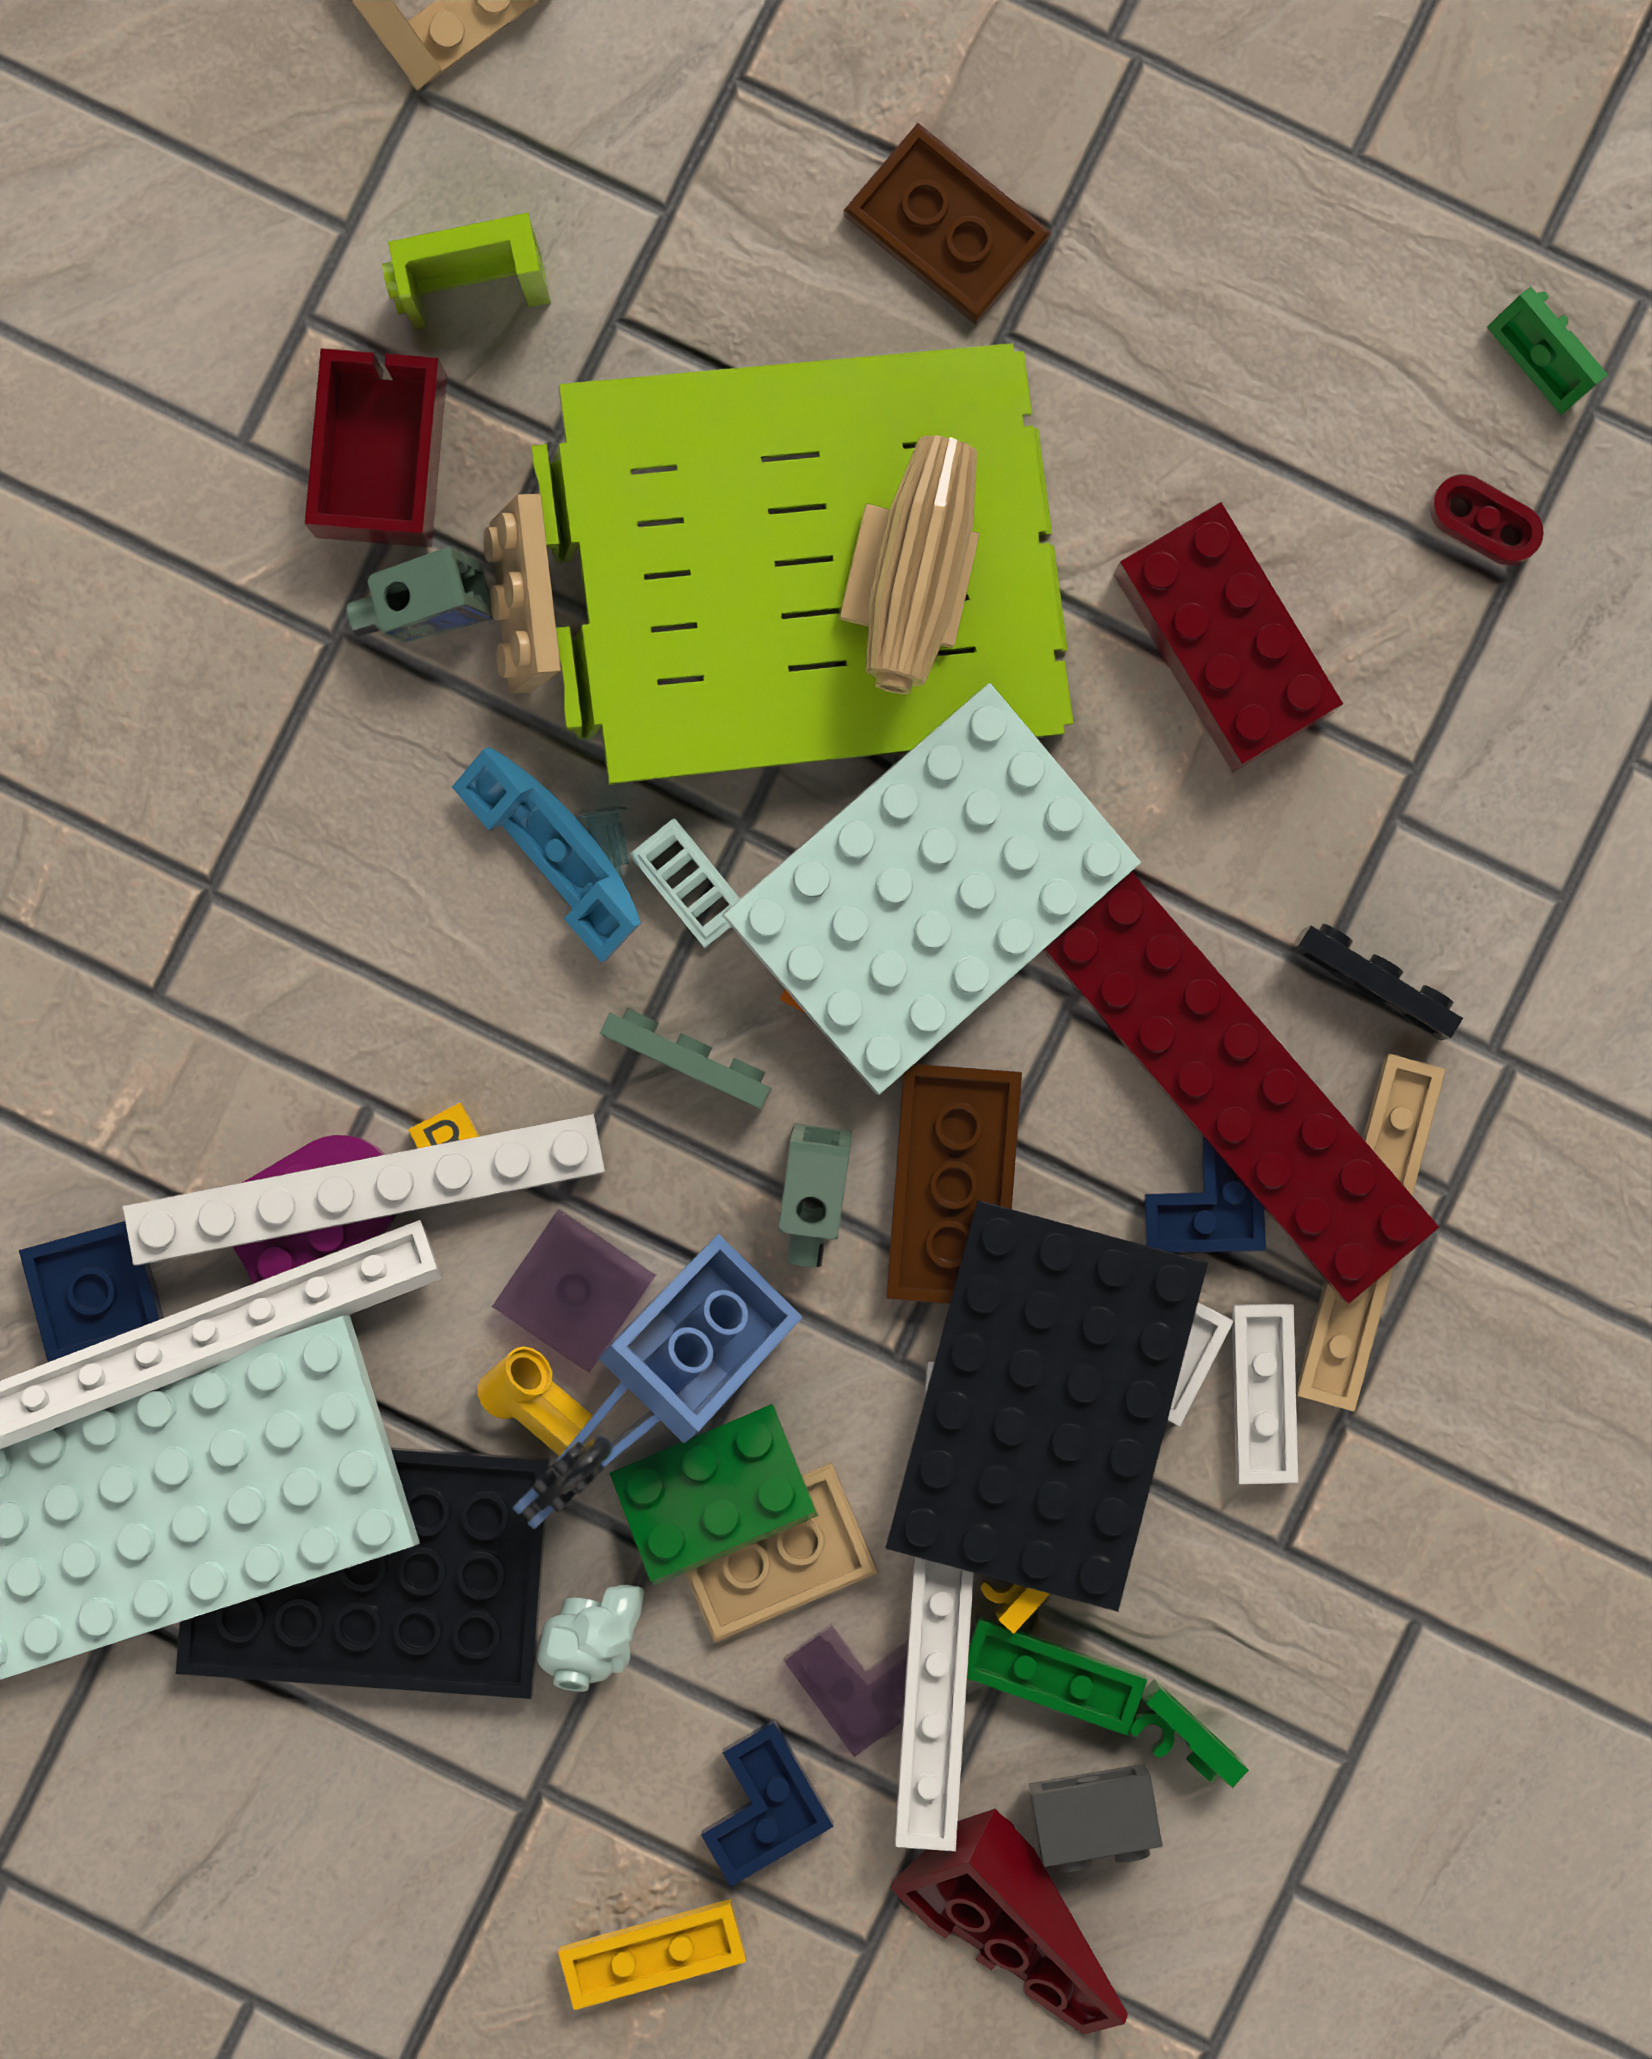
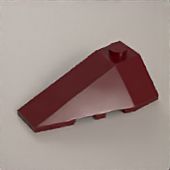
[890,1808,1129,2035]

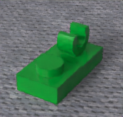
[1486,287,1608,415]
[1130,1679,1249,1788]

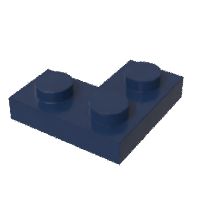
[1144,1136,1266,1253]
[701,1719,834,1887]

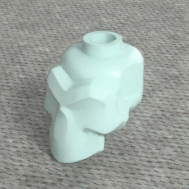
[537,1585,644,1692]

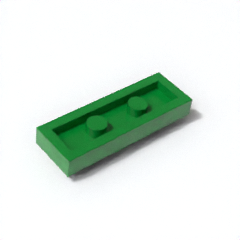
[967,1616,1148,1736]

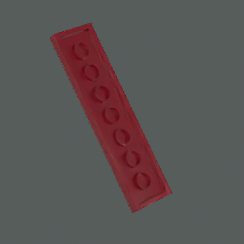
[1043,871,1440,1305]

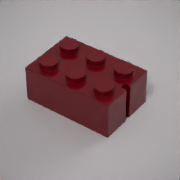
[304,348,447,548]

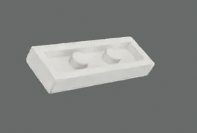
[1232,1304,1298,1484]

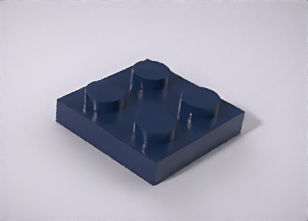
[19,1221,164,1362]

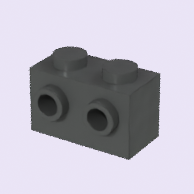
[1028,1763,1163,1872]

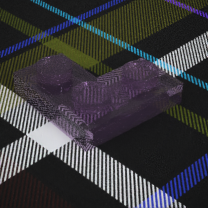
[784,1623,908,1757]

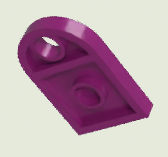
[233,1135,396,1283]

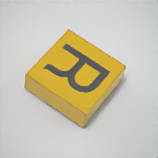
[408,1102,479,1148]

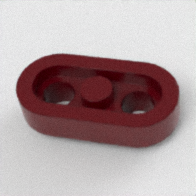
[1430,474,1544,566]

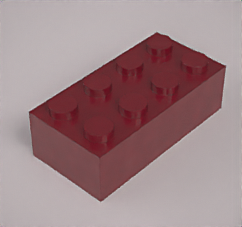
[1114,502,1343,773]

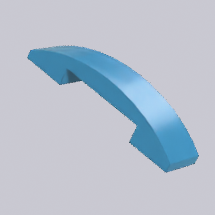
[452,747,641,963]

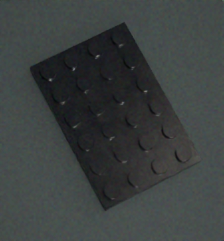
[885,1200,1208,1612]
[176,1447,550,1699]

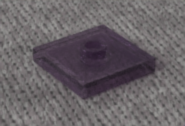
[492,1209,657,1373]

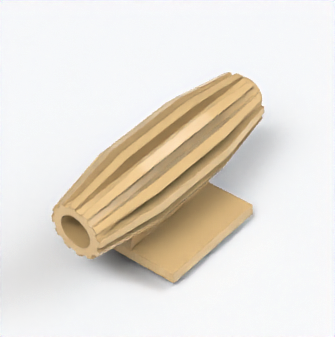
[839,435,980,694]

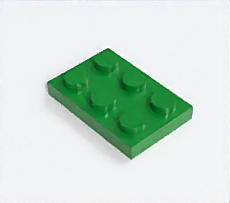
[609,1404,819,1586]

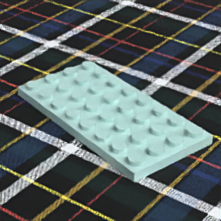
[0,1315,420,1680]

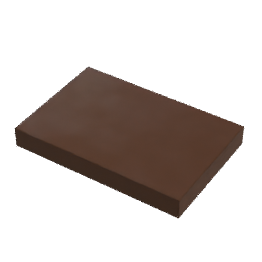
[843,123,1051,325]

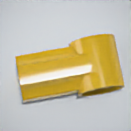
[477,1346,594,1456]

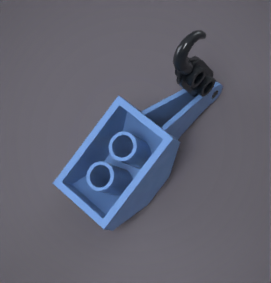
[512,1234,802,1529]

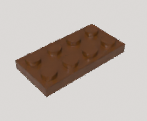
[886,1064,1022,1304]

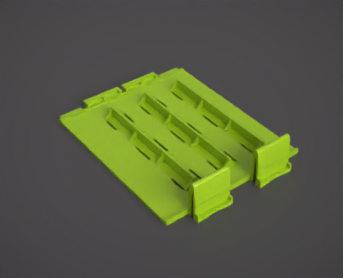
[531,343,1074,785]

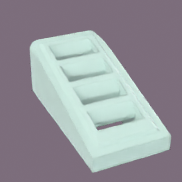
[629,818,740,949]

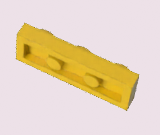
[558,1899,747,2010]

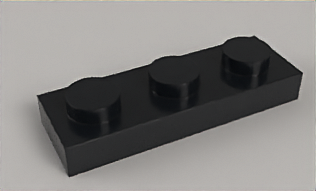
[1290,923,1463,1041]

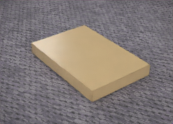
[686,1462,878,1643]

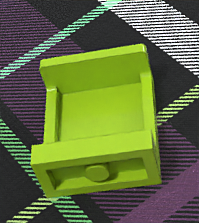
[382,212,551,330]

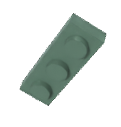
[599,1008,772,1110]

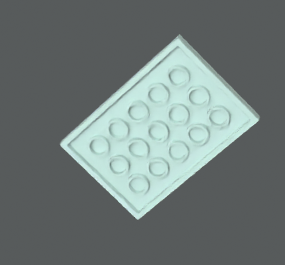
[722,683,1141,1095]

